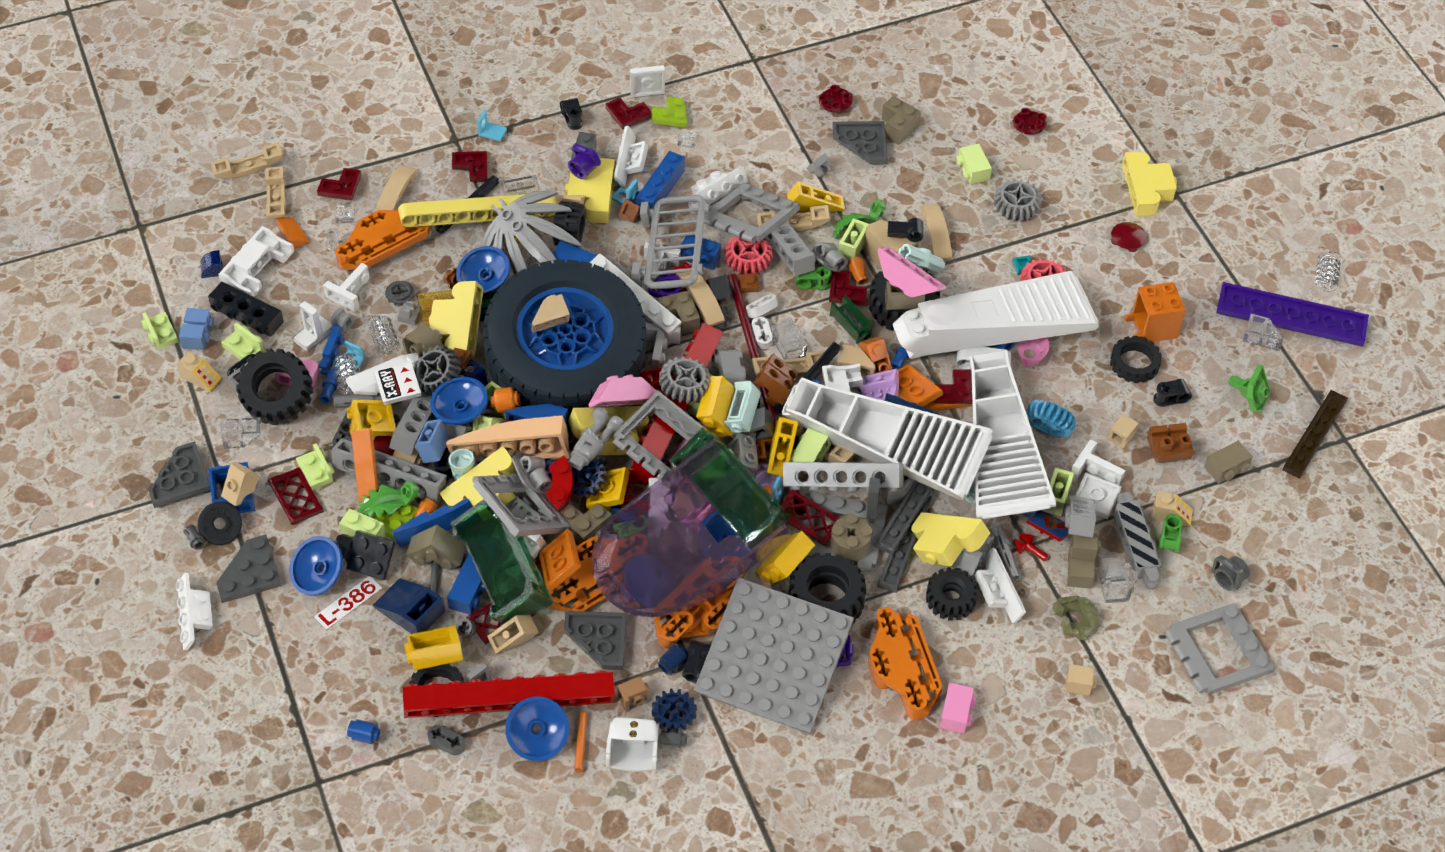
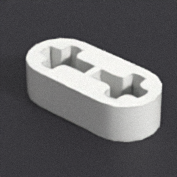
[746,294,778,318]
[752,317,772,349]

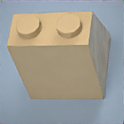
[864,220,921,270]

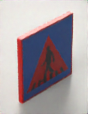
[1026,510,1070,542]

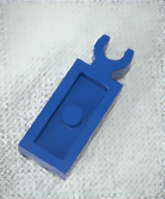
[319,325,344,375]

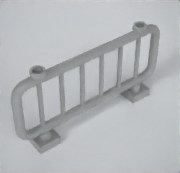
[631,195,710,289]

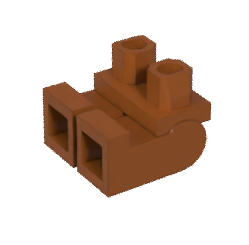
[754,353,797,407]
[1147,423,1194,463]

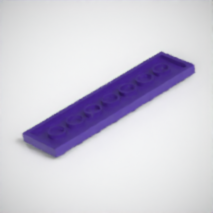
[1216,282,1369,347]

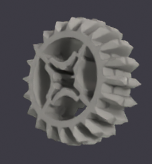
[994,178,1042,222]
[659,356,711,404]

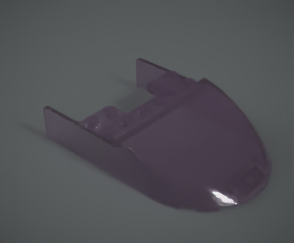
[592,439,791,617]

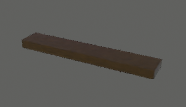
[1282,390,1348,479]

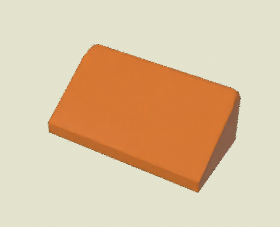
[276,217,309,249]

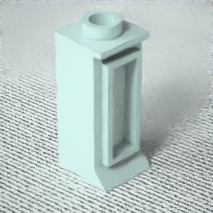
[724,381,761,433]

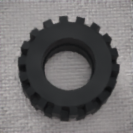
[552,201,586,247]

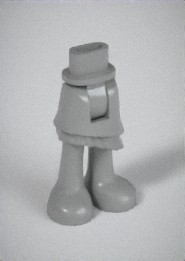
[568,407,625,470]

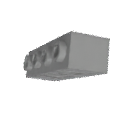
[766,221,816,276]
[389,391,435,456]
[1064,495,1096,538]

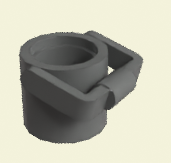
[1211,555,1250,591]

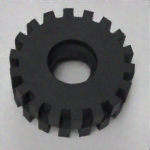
[926,567,978,621]

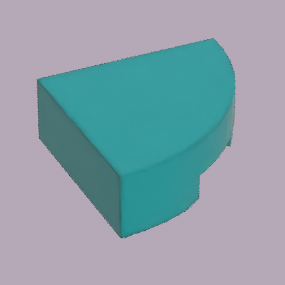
[1012,255,1031,275]

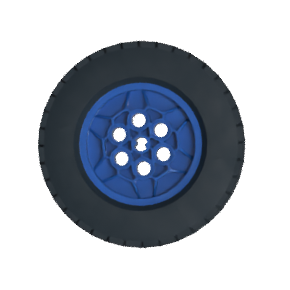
[483,259,646,417]

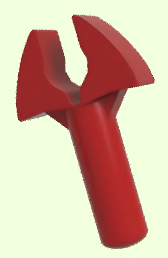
[1014,533,1049,561]

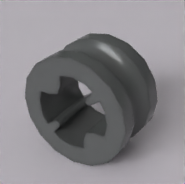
[456,618,476,638]

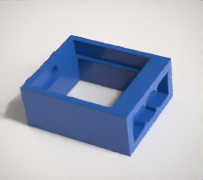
[208,462,256,513]

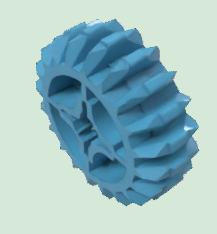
[1026,400,1077,438]

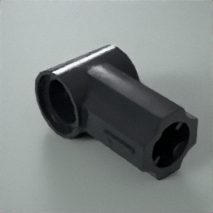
[887,218,924,242]
[682,640,711,683]

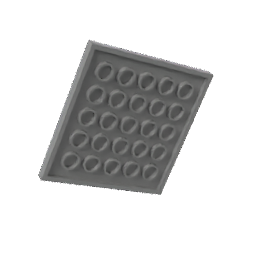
[693,577,854,735]

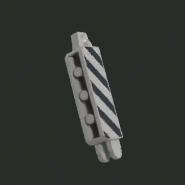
[1113,492,1162,590]

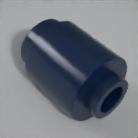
[657,645,688,675]

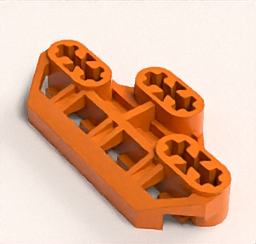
[335,210,433,270]
[544,533,649,612]
[652,557,747,648]
[868,607,943,720]

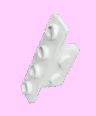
[614,126,649,187]
[688,167,748,214]
[974,548,1026,623]
[176,572,213,651]

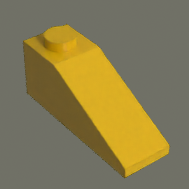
[787,181,845,212]
[767,417,798,477]

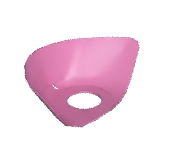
[1018,337,1049,368]

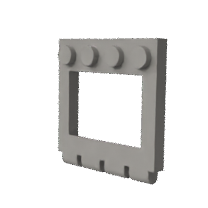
[704,183,800,243]
[612,390,718,487]
[472,474,570,537]
[803,492,888,572]
[1164,603,1275,695]

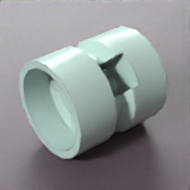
[449,448,476,481]

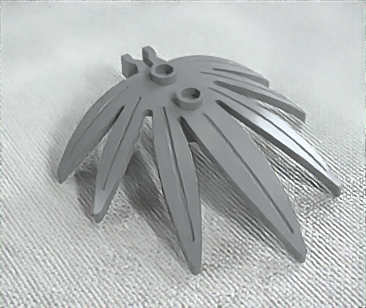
[482,190,582,272]

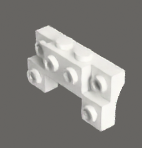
[219,226,294,297]
[822,364,863,392]

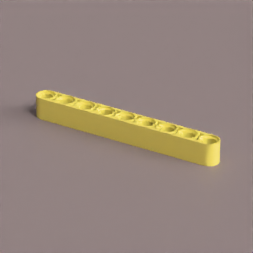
[398,194,557,227]

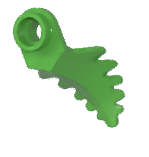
[833,199,886,239]
[357,481,419,518]

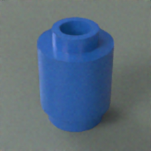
[347,719,380,744]

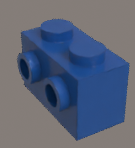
[681,235,721,270]

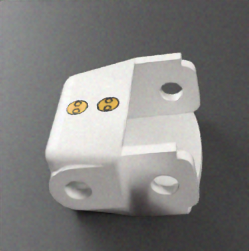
[606,717,659,772]

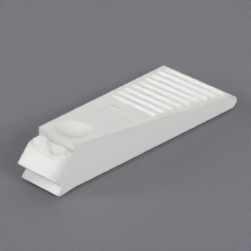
[893,271,1099,359]
[969,350,1056,519]
[782,378,993,500]

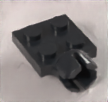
[335,530,396,581]

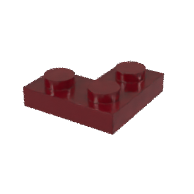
[605,98,652,130]
[452,151,488,182]
[317,168,362,201]
[829,271,867,306]
[935,369,973,404]

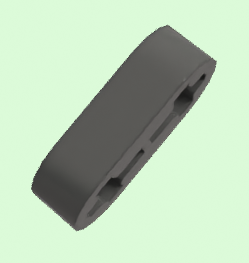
[427,725,465,755]

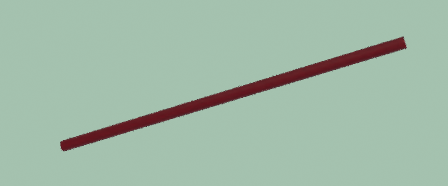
[727,273,805,515]

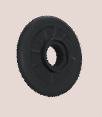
[198,502,242,545]

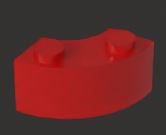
[545,455,574,513]

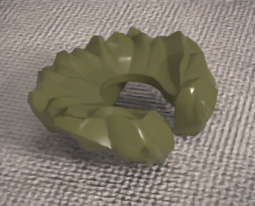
[1053,596,1099,640]

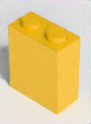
[696,376,735,437]
[756,531,815,585]

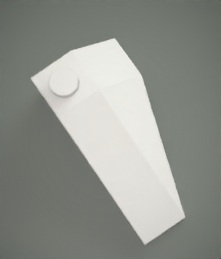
[346,353,421,395]

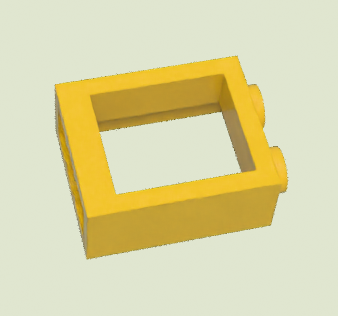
[404,625,463,671]

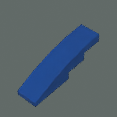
[392,498,476,547]

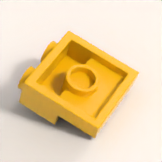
[347,400,396,440]
[586,467,630,511]

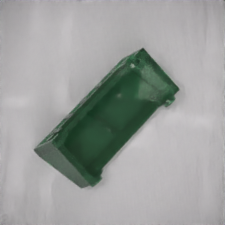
[669,427,791,548]
[451,499,554,624]

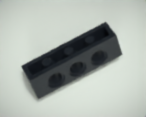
[208,281,284,337]

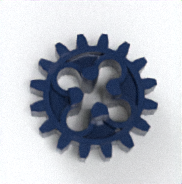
[571,458,608,498]
[651,688,697,733]

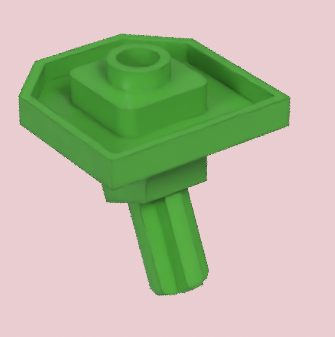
[1228,365,1271,412]

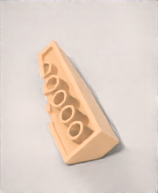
[446,416,570,460]

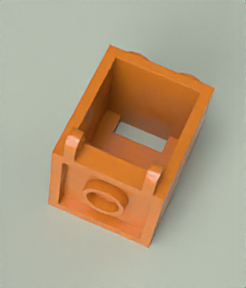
[1124,282,1186,342]

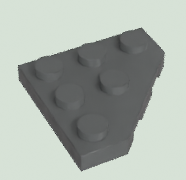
[832,121,888,164]
[148,441,211,508]
[216,534,281,603]
[564,611,627,670]

